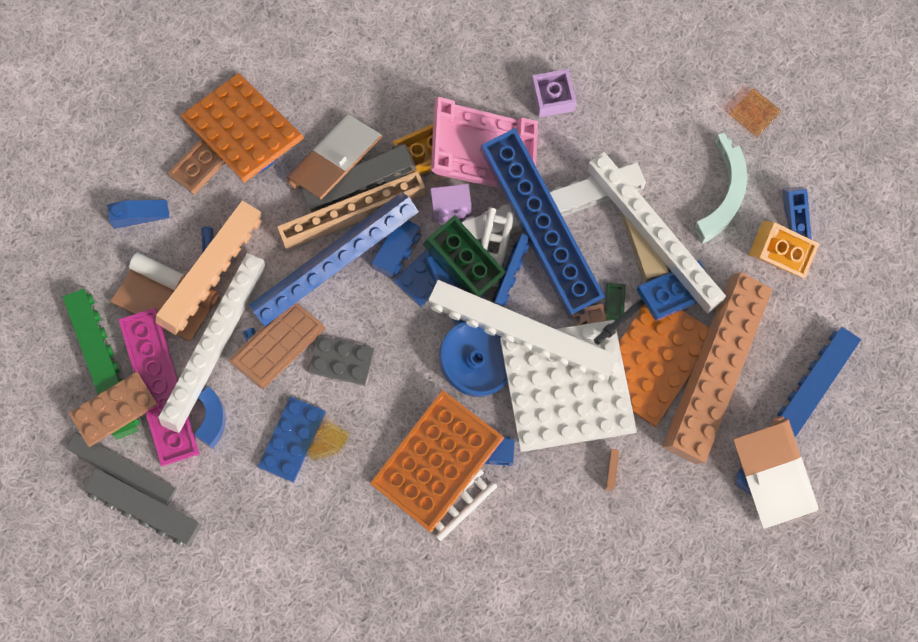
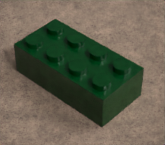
[423,215,506,297]

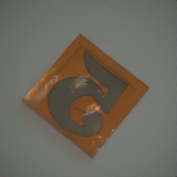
[729,88,781,138]

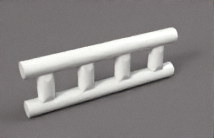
[481,207,515,287]
[435,469,497,541]

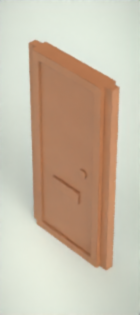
[229,303,326,390]

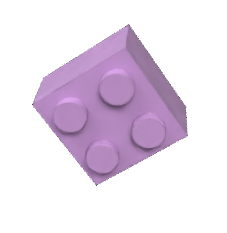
[531,69,576,118]
[431,184,471,224]

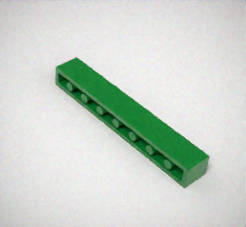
[63,289,140,440]

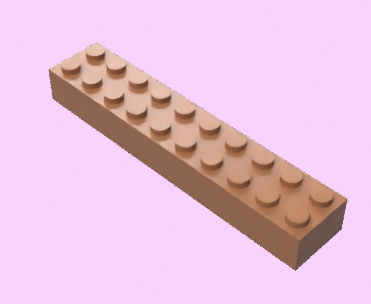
[662,272,773,464]

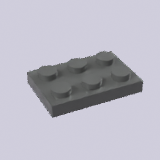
[308,336,374,386]

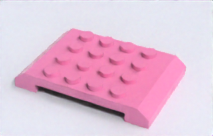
[431,97,538,188]

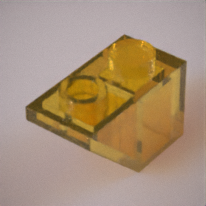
[309,422,350,462]

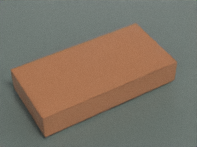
[605,449,619,492]

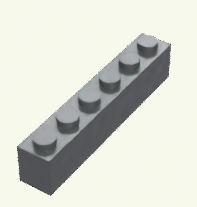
[303,144,417,212]
[83,468,202,547]

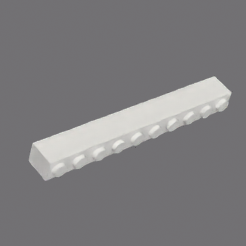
[587,152,726,314]
[462,162,646,244]
[158,253,265,433]
[429,280,618,381]

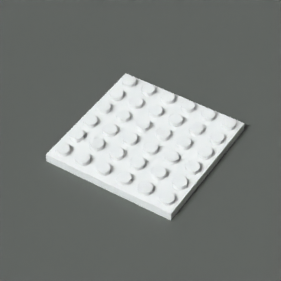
[500,320,637,452]

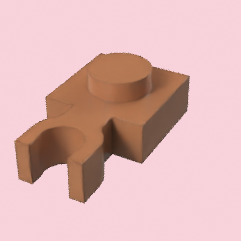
[572,303,607,326]

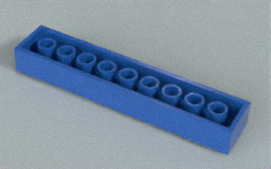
[480,128,605,317]

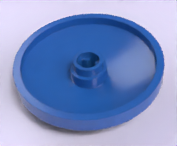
[439,322,508,397]

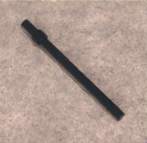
[594,299,645,345]

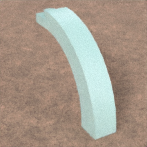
[694,132,747,244]

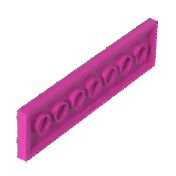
[119,308,200,467]

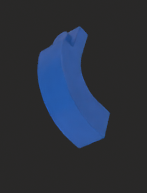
[194,386,226,449]

